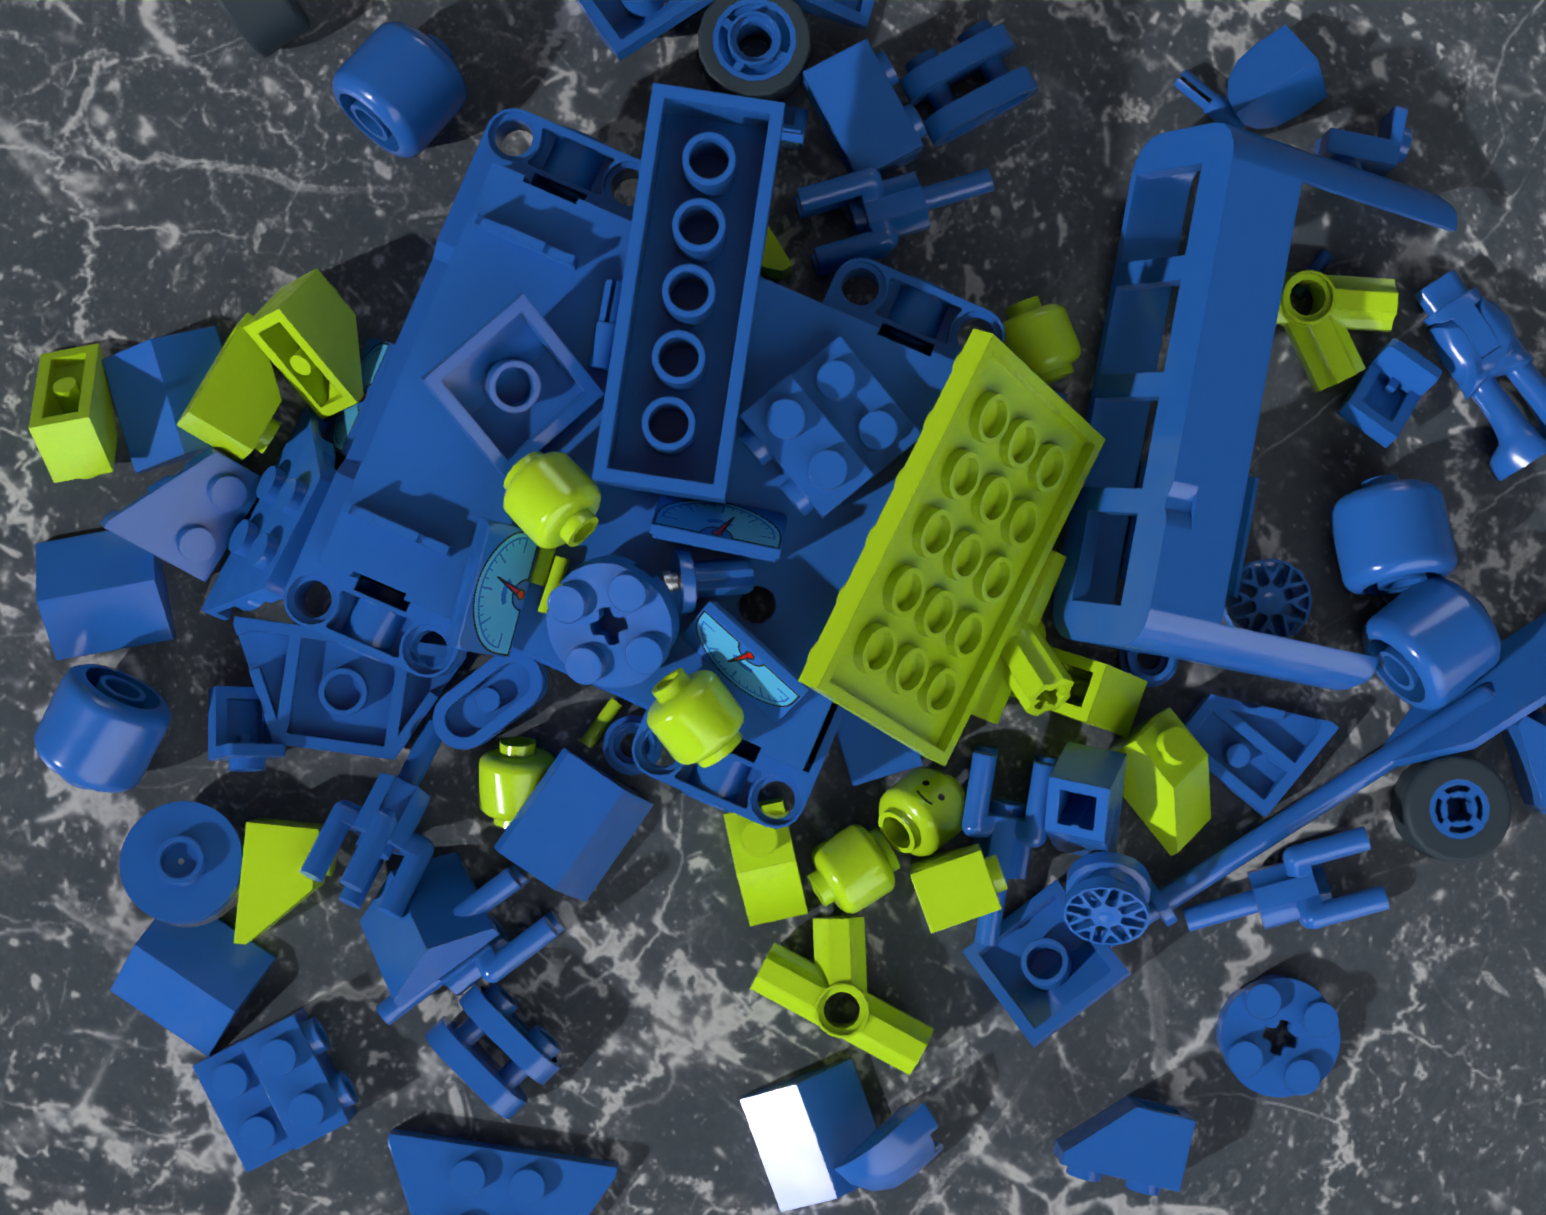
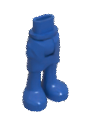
[1414,269,1546,482]

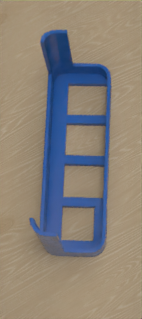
[1052,122,1457,691]

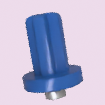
[660,548,754,614]

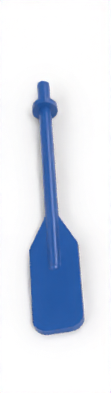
[1108,613,1546,949]

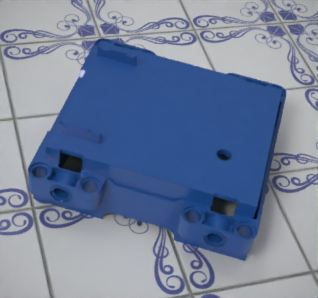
[283,108,1005,829]

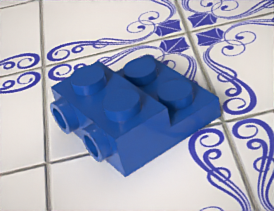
[738,336,921,520]
[192,1007,358,1173]

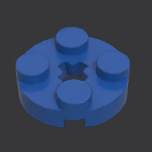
[546,556,680,688]
[1216,974,1341,1098]

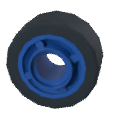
[698,0,811,102]

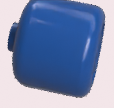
[331,21,468,158]
[1329,474,1458,596]
[1362,577,1501,711]
[33,664,172,793]

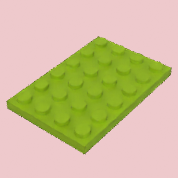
[798,328,1106,766]

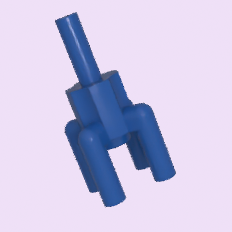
[793,168,994,277]
[300,719,442,919]
[962,744,1058,946]
[1182,826,1390,932]
[376,863,566,1025]

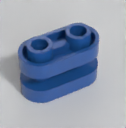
[900,20,1039,147]
[433,651,550,750]
[425,982,562,1119]

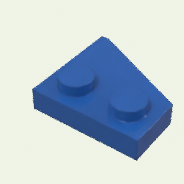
[100,447,262,582]
[1183,694,1339,817]

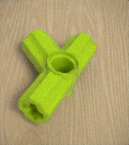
[1276,270,1399,392]
[971,550,1074,725]
[750,915,934,1075]

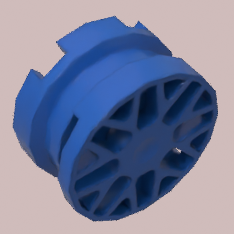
[1222,558,1312,638]
[1064,851,1151,946]

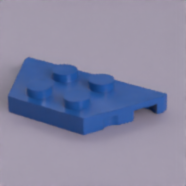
[201,406,337,621]
[233,616,467,760]
[388,1128,619,1215]

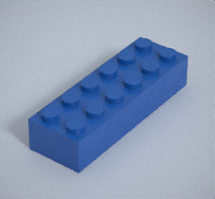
[592,83,785,504]

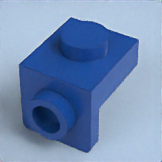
[1314,105,1412,177]
[1337,338,1442,448]
[208,686,285,772]

